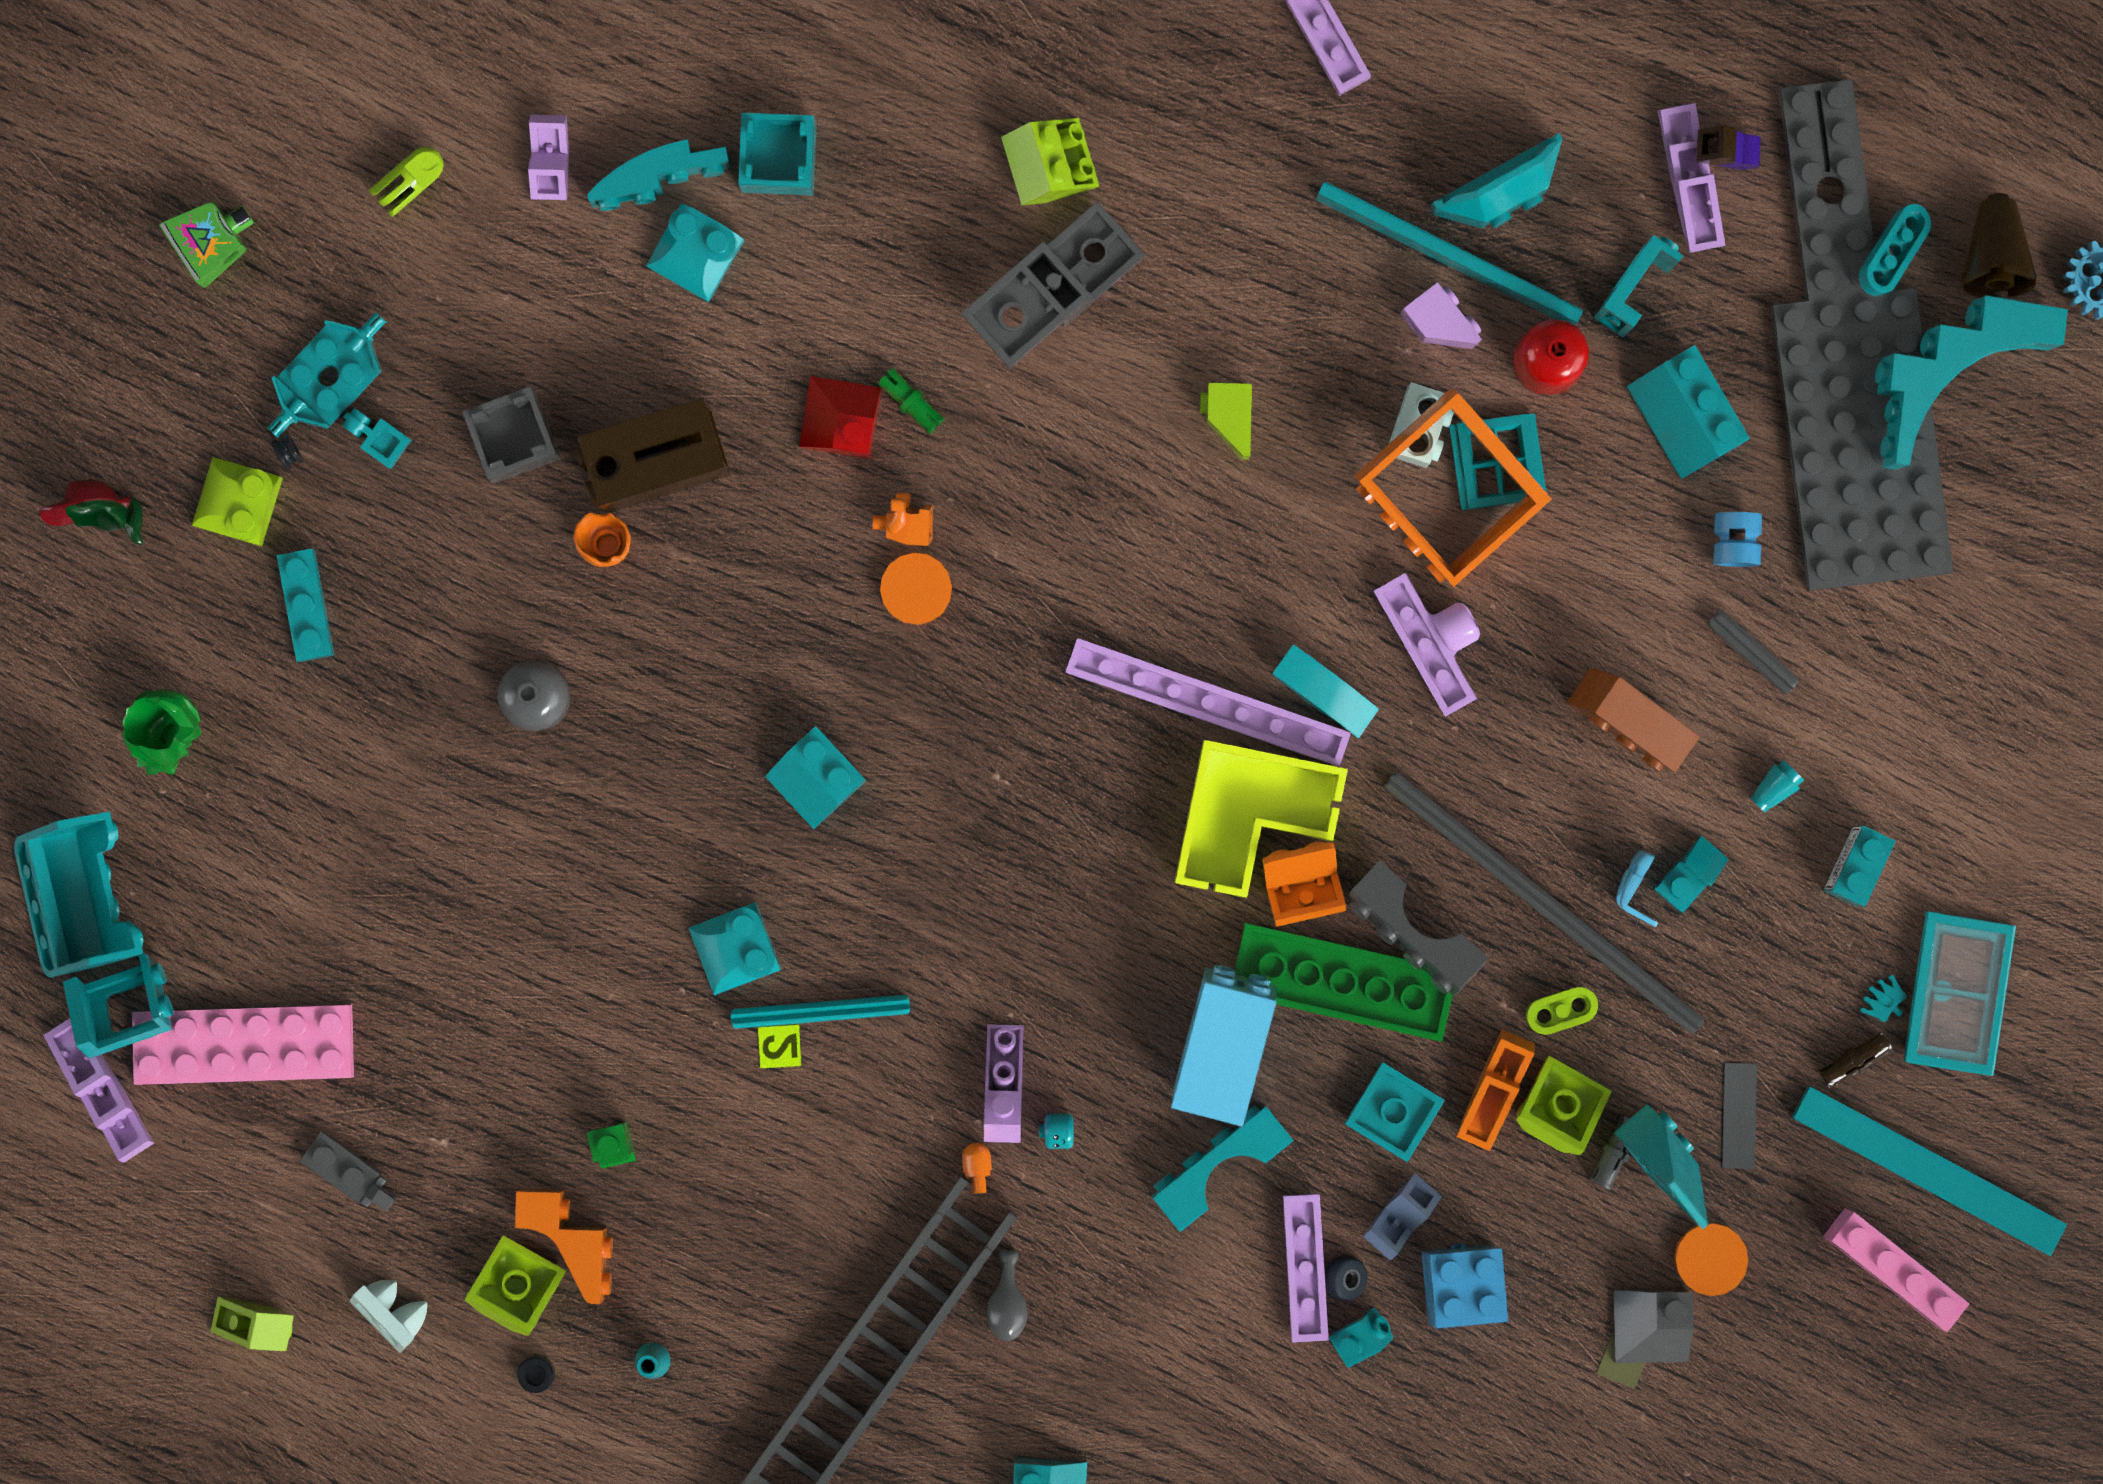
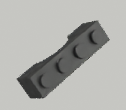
[1346,860,1489,997]

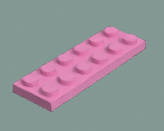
[132,1005,354,1085]

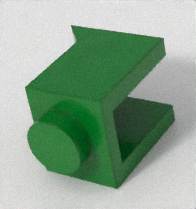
[587,1121,636,1169]

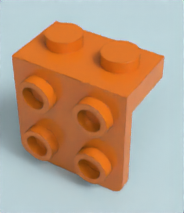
[1263,841,1346,927]

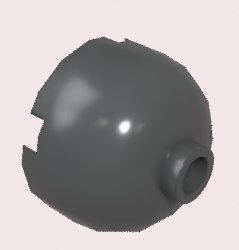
[497,660,570,731]

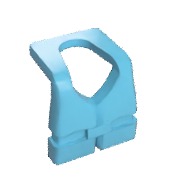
[1616,849,1658,928]

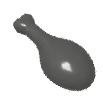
[986,1249,1028,1341]

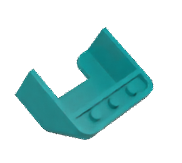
[14,811,143,978]

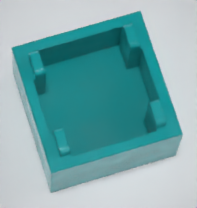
[738,113,817,195]

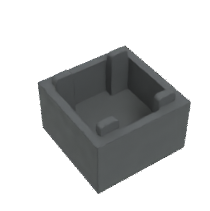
[462,386,561,484]

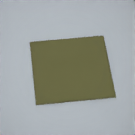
[1596,1335,1645,1389]

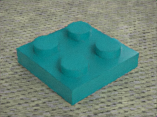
[1344,1062,1445,1162]

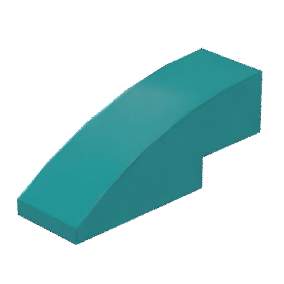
[1271,644,1379,738]

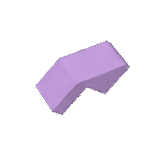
[528,114,569,200]

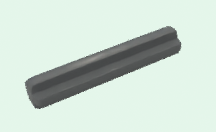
[1708,610,1798,694]

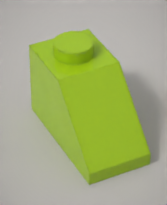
[1200,383,1252,460]
[210,1297,294,1351]

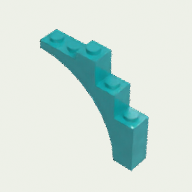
[1875,296,2068,470]

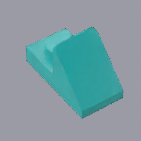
[1653,835,1729,913]

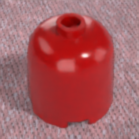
[1513,319,1589,395]

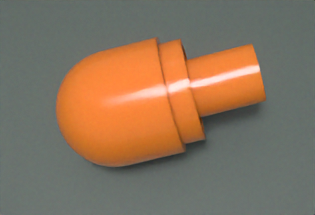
[962,1142,992,1194]

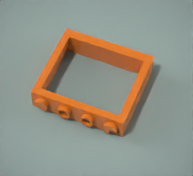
[1354,388,1552,587]

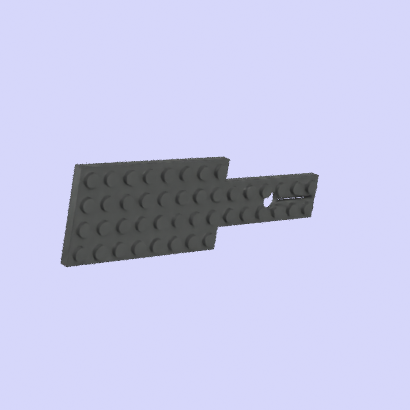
[1770,79,1954,592]

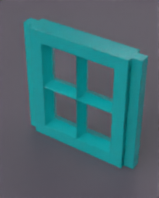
[1449,413,1546,511]

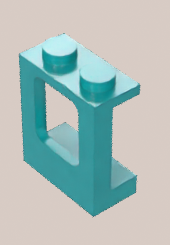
[1593,235,1683,338]
[63,953,174,1059]

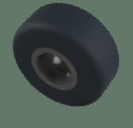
[1325,1256,1368,1301]

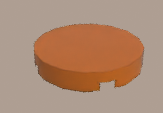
[880,553,952,625]
[1674,1222,1748,1296]

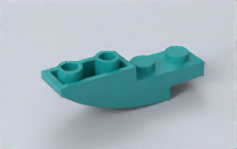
[587,139,731,211]

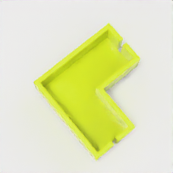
[1174,740,1348,898]

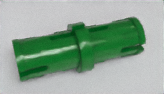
[878,368,945,435]

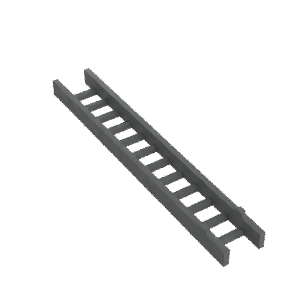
[741,1175,1017,1484]

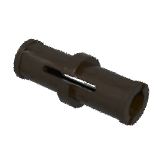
[1819,1032,1894,1090]

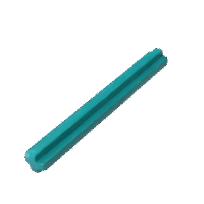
[731,994,910,1029]

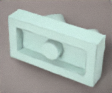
[349,1280,427,1353]

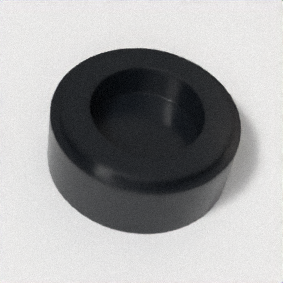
[517,1355,555,1393]

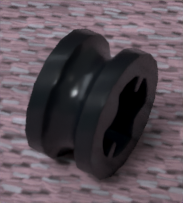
[271,433,303,470]

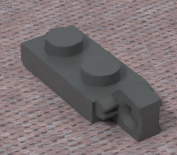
[300,1131,398,1211]

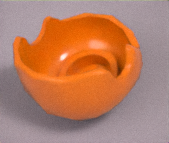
[573,512,632,567]

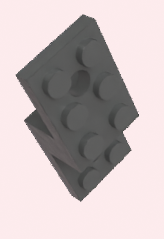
[961,201,1145,370]

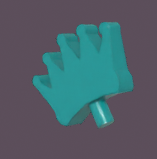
[1860,975,1907,1022]

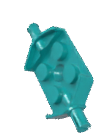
[267,311,387,438]

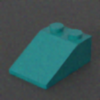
[1614,1104,1708,1230]

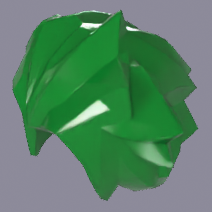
[122,689,202,775]

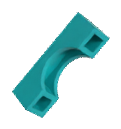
[1152,1104,1294,1232]

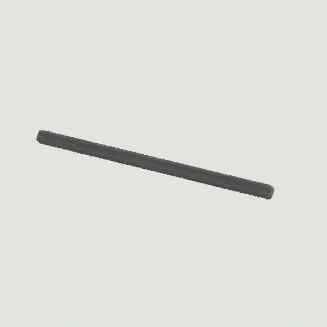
[1385,773,1704,1034]

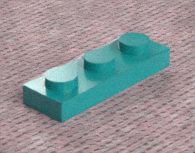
[276,549,334,662]

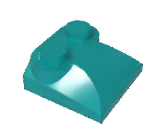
[646,203,744,303]
[688,902,782,995]

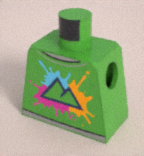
[159,202,255,288]

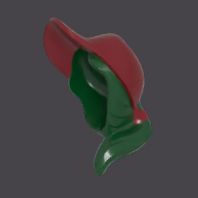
[39,479,143,545]

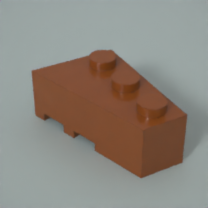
[1566,668,1700,773]

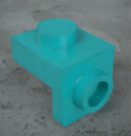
[1328,1307,1393,1368]

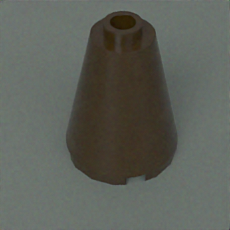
[1962,193,2037,297]

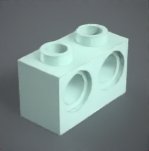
[1389,382,1454,468]

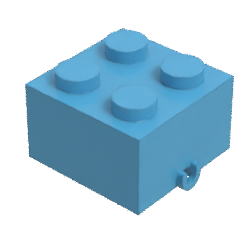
[1421,1243,1508,1329]

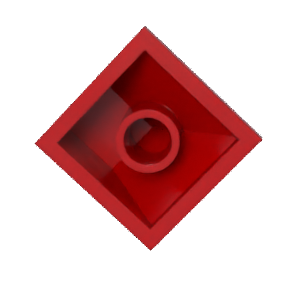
[799,376,882,459]

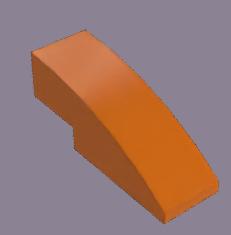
[1456,1029,1535,1151]

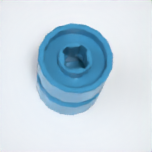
[1713,512,1762,567]

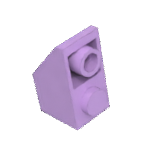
[1400,282,1482,349]

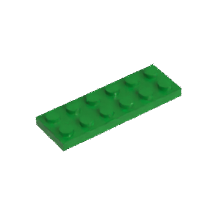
[1234,923,1452,1042]

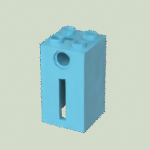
[1171,965,1277,1127]

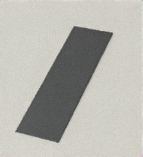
[1722,1063,1757,1169]

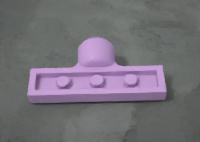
[1374,573,1480,717]

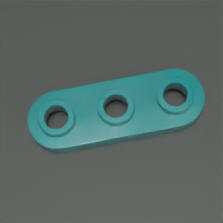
[1859,204,1931,296]

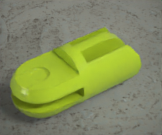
[368,147,444,217]

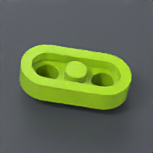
[1525,987,1598,1035]

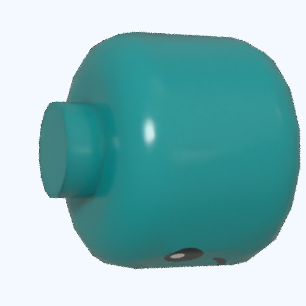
[1039,1113,1074,1149]

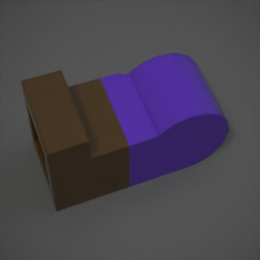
[1696,125,1761,169]

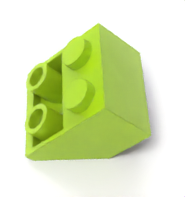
[1001,118,1099,206]

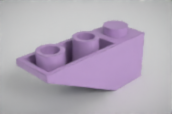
[984,1024,1024,1143]

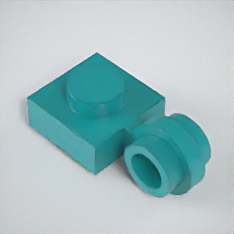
[342,408,412,469]

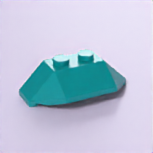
[1429,133,1562,229]

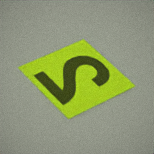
[758,1025,801,1068]

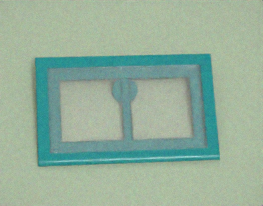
[1903,911,2016,1076]

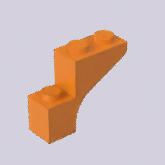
[515,1188,613,1304]

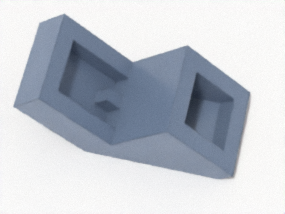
[1363,1173,1442,1261]

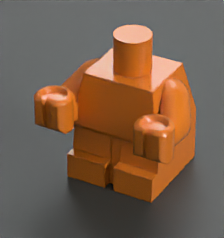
[872,492,933,546]

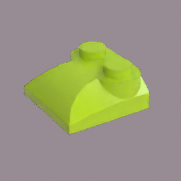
[192,457,283,546]
[1516,1056,1612,1155]
[465,1235,566,1336]

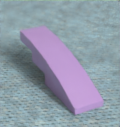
[1658,103,1725,253]
[43,1018,154,1163]

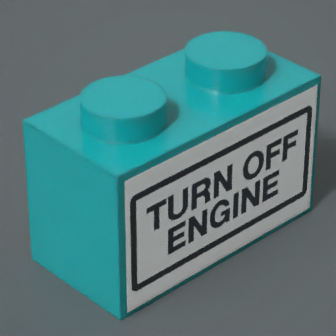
[1823,825,1896,907]

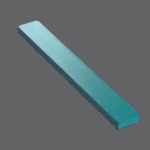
[1316,182,1583,325]
[1791,1086,2068,1256]

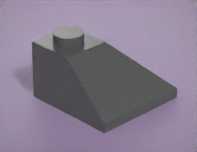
[1613,1288,1694,1363]

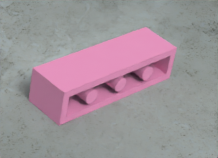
[1823,1208,1969,1332]

